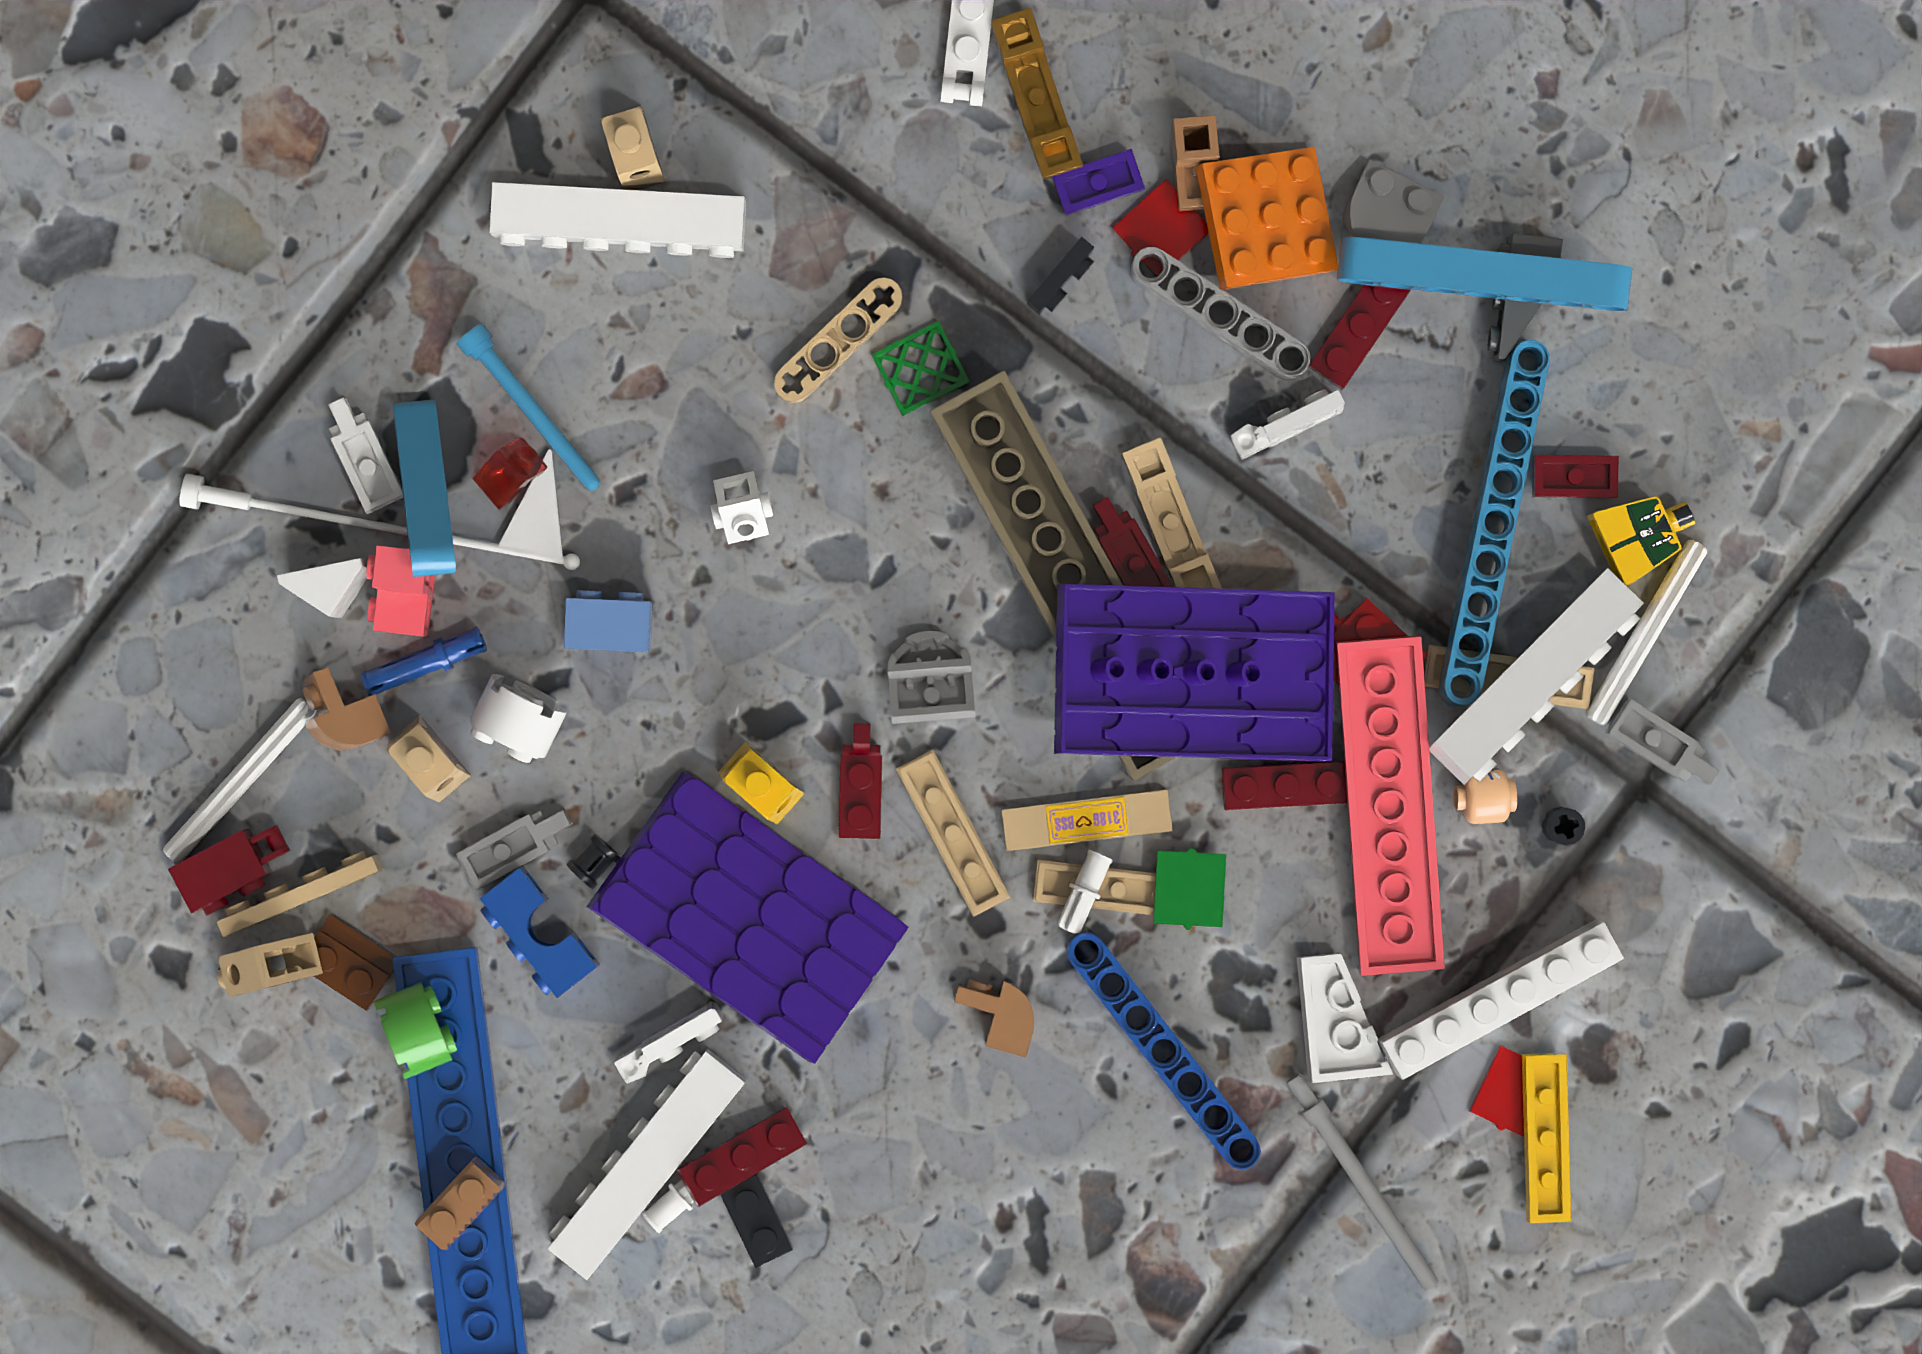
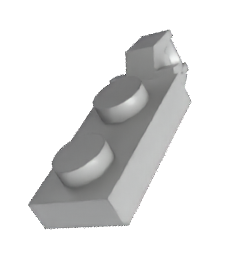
[1605,698,1720,785]
[456,809,573,890]

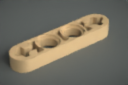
[774,278,902,403]

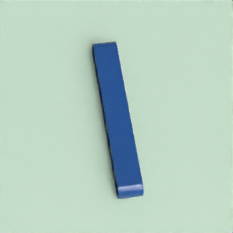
[1066,931,1261,1170]

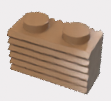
[414,1156,505,1250]

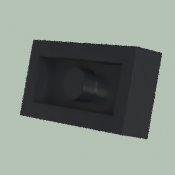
[1027,237,1095,315]
[720,1173,793,1268]

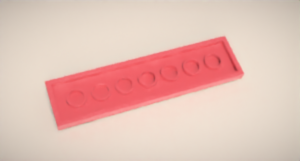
[1336,635,1445,976]

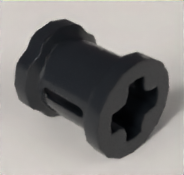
[1542,807,1586,846]
[566,834,621,889]

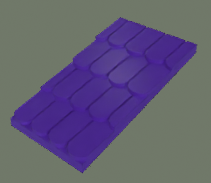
[1054,584,1335,761]
[586,772,909,1064]

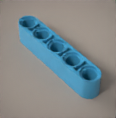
[393,399,456,577]

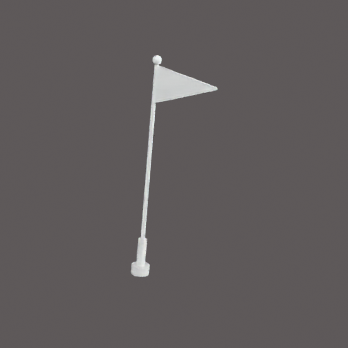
[180,449,580,570]

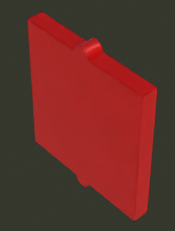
[1112,179,1209,277]
[1469,1045,1524,1137]

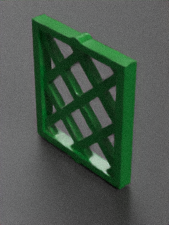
[872,321,970,416]

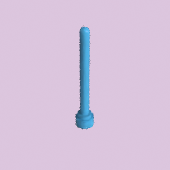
[456,323,600,491]

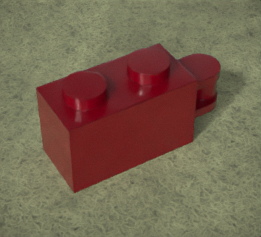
[168,825,291,916]

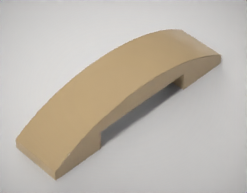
[1122,437,1222,589]

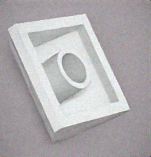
[277,558,368,619]

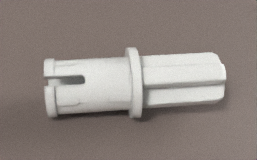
[1058,849,1113,934]
[642,1180,694,1233]

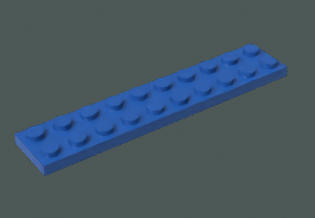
[392,947,528,1354]

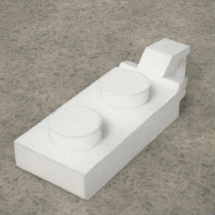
[1231,389,1345,460]
[328,397,403,515]
[614,1001,723,1084]

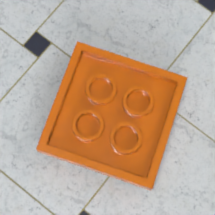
[1196,147,1338,290]

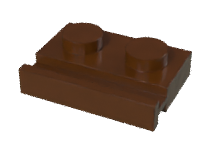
[313,914,398,1011]

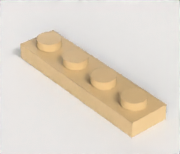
[217,851,384,937]

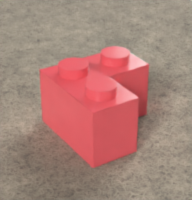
[366,545,435,637]

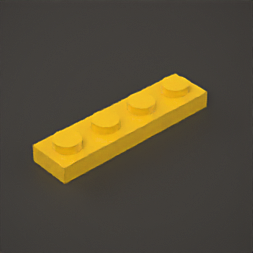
[1522,1053,1571,1223]

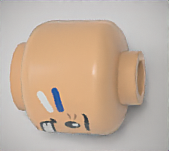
[1453,769,1517,824]

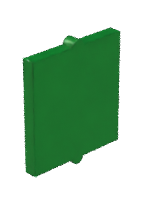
[1153,848,1226,930]

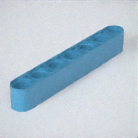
[1337,237,1633,311]

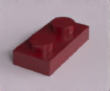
[1532,455,1619,498]

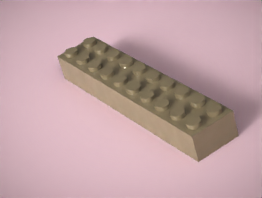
[930,370,1176,781]

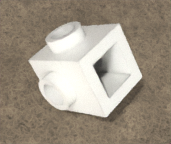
[710,471,773,544]

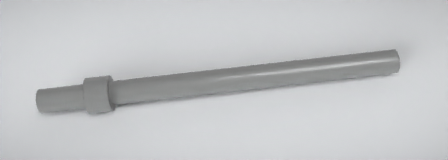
[1286,1073,1439,1290]

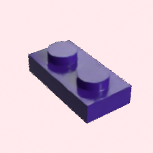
[1052,149,1145,217]

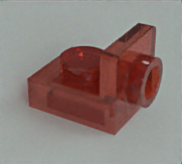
[472,437,547,510]

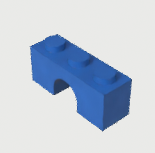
[480,866,600,998]

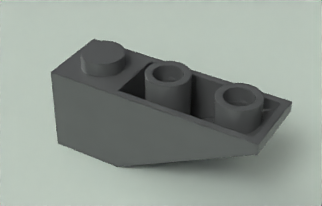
[1487,233,1563,362]

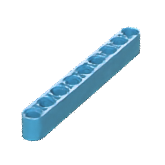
[1439,340,1550,707]

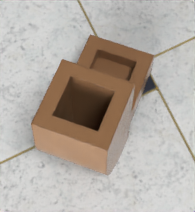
[1171,115,1220,211]
[303,667,391,751]
[954,979,1034,1058]

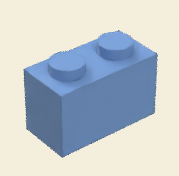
[564,590,653,653]

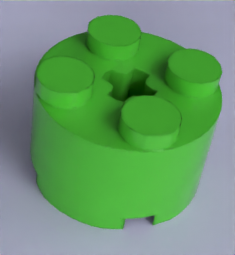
[373,982,458,1079]

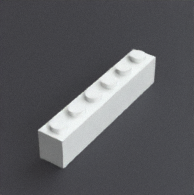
[489,182,746,258]
[1429,568,1644,785]
[1378,919,1624,1080]
[548,1048,747,1280]

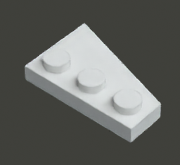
[1297,953,1393,1083]

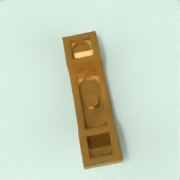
[991,8,1083,180]

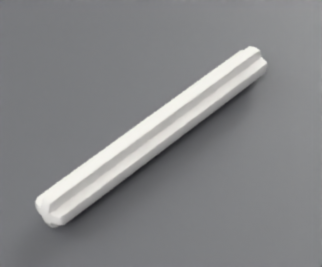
[1586,539,1707,725]
[163,698,316,863]

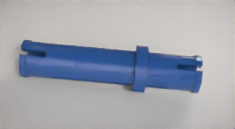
[360,626,487,696]

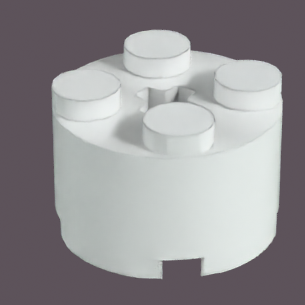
[470,674,567,763]

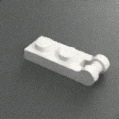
[941,0,994,107]

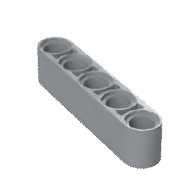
[1131,247,1310,380]

